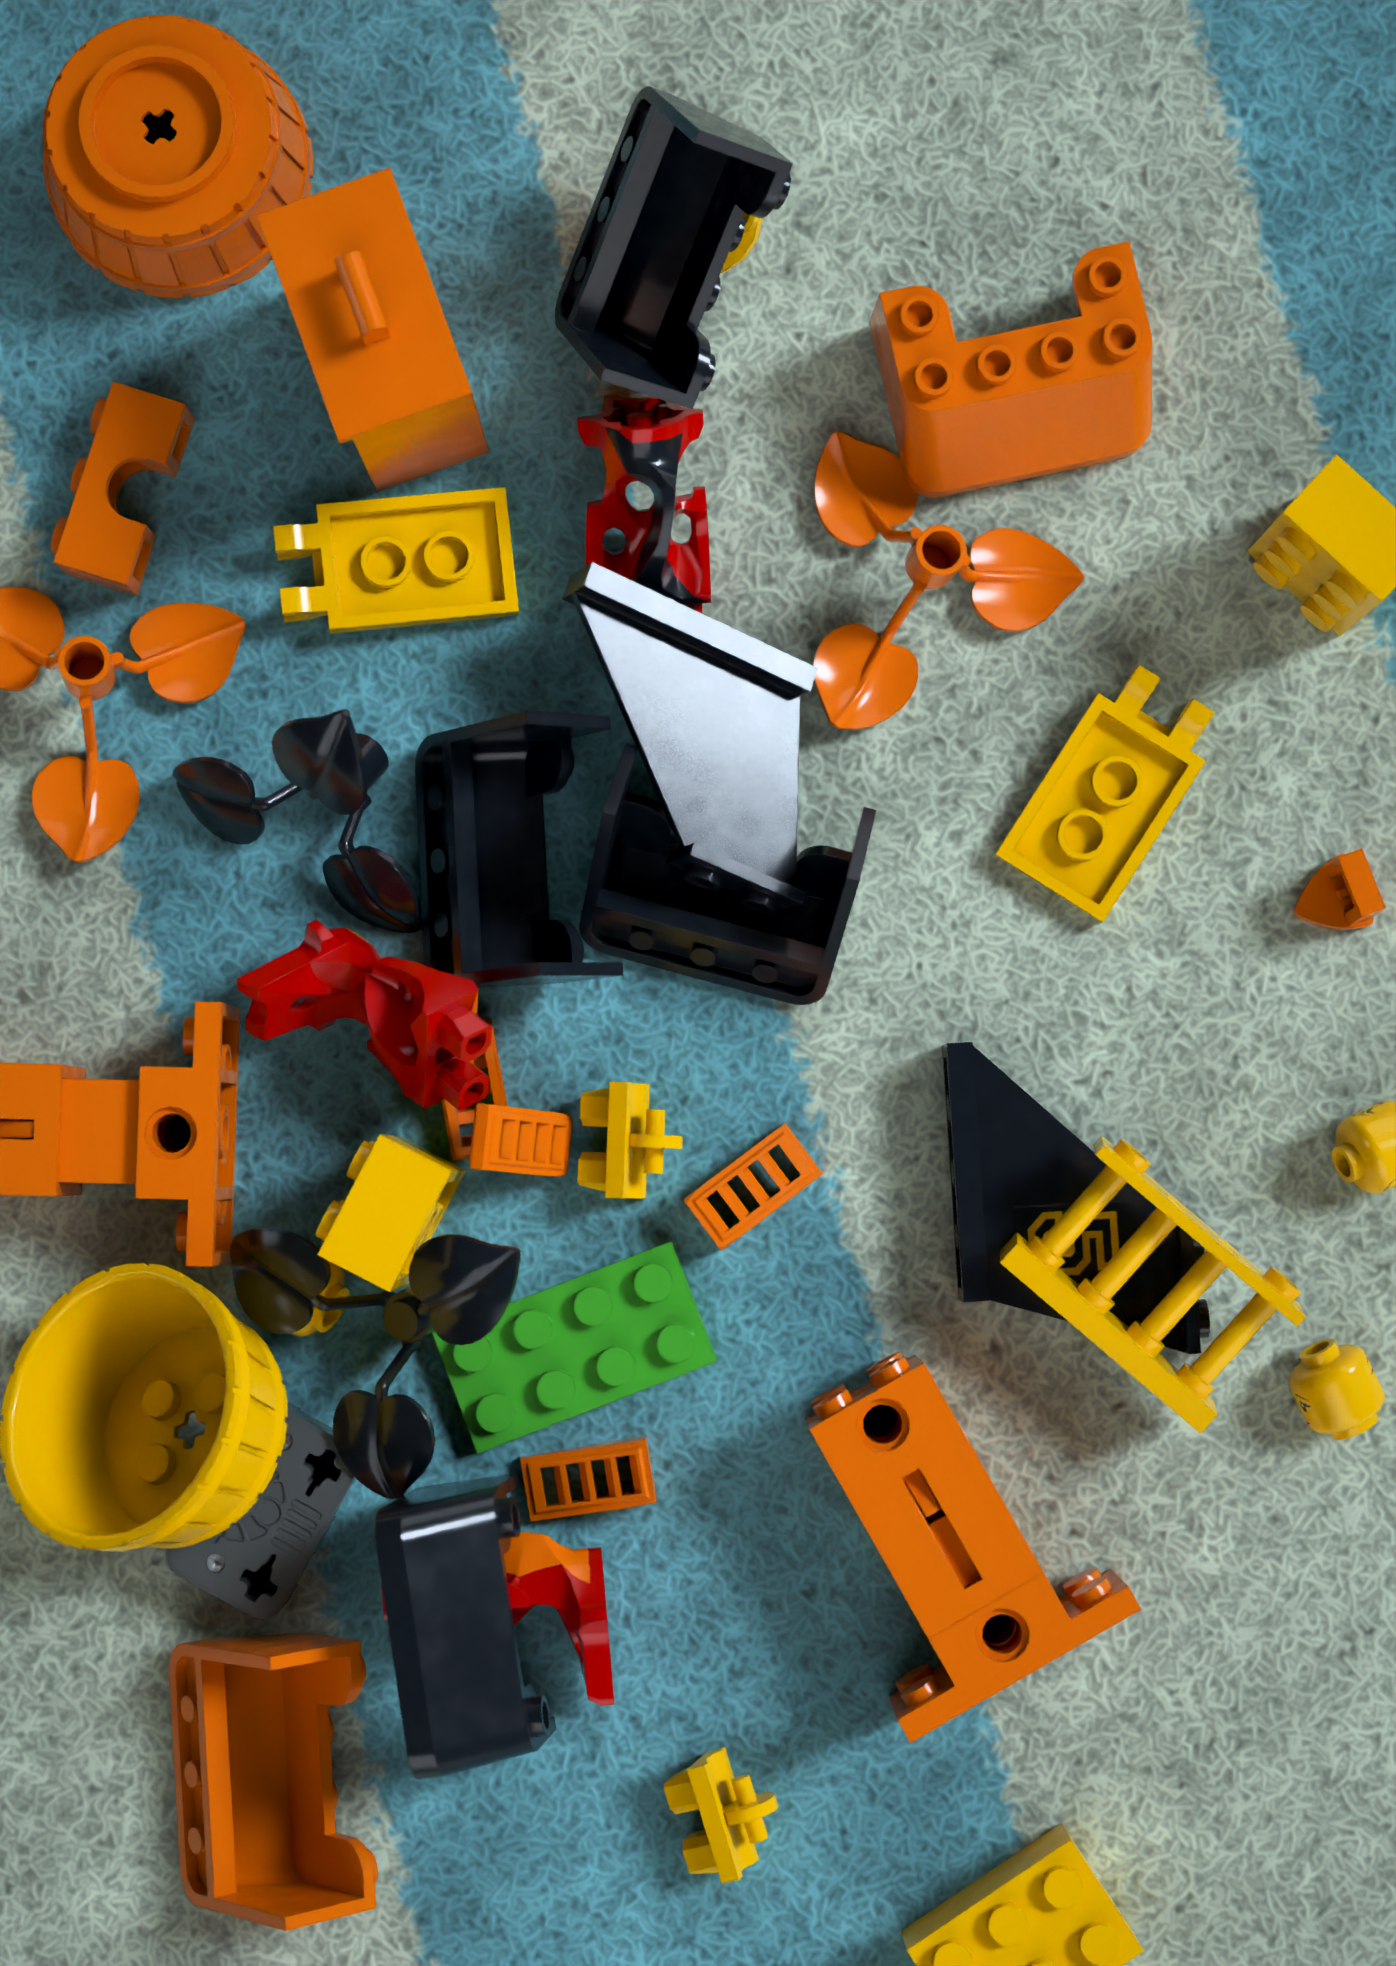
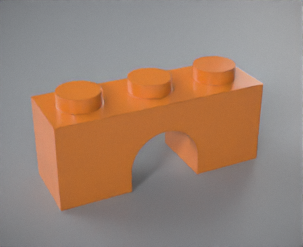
[51,381,195,596]

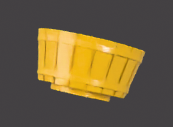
[0,1263,288,1552]

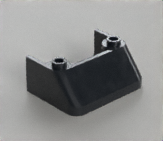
[415,711,623,988]
[579,743,876,1005]
[375,1473,556,1780]

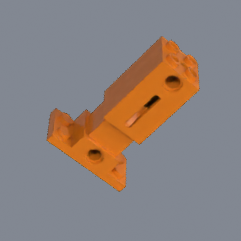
[0,1001,240,1267]

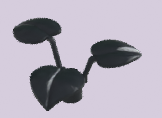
[173,709,422,933]
[230,1227,521,1499]

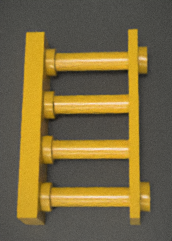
[1000,1136,1306,1434]

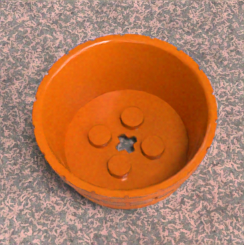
[43,15,314,298]

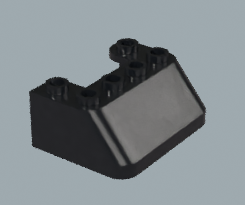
[555,86,793,409]

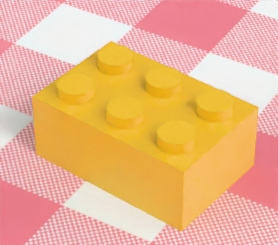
[1247,454,1396,636]
[315,1134,466,1292]
[901,1823,1144,1966]

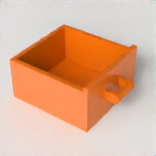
[257,167,489,492]

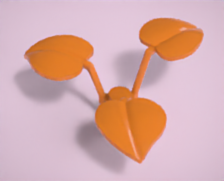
[813,431,1084,730]
[0,587,246,863]

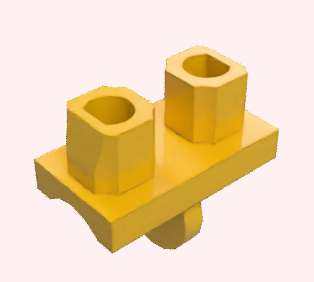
[577,1081,683,1199]
[663,1747,779,1884]

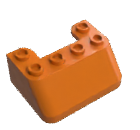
[869,241,1152,498]
[169,1633,378,1931]

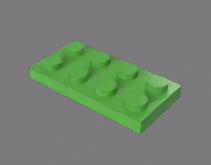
[432,1241,717,1454]

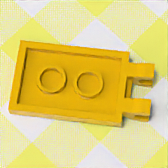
[273,487,519,634]
[994,665,1215,922]

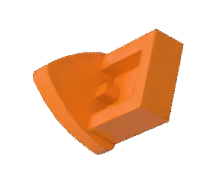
[1293,848,1386,930]

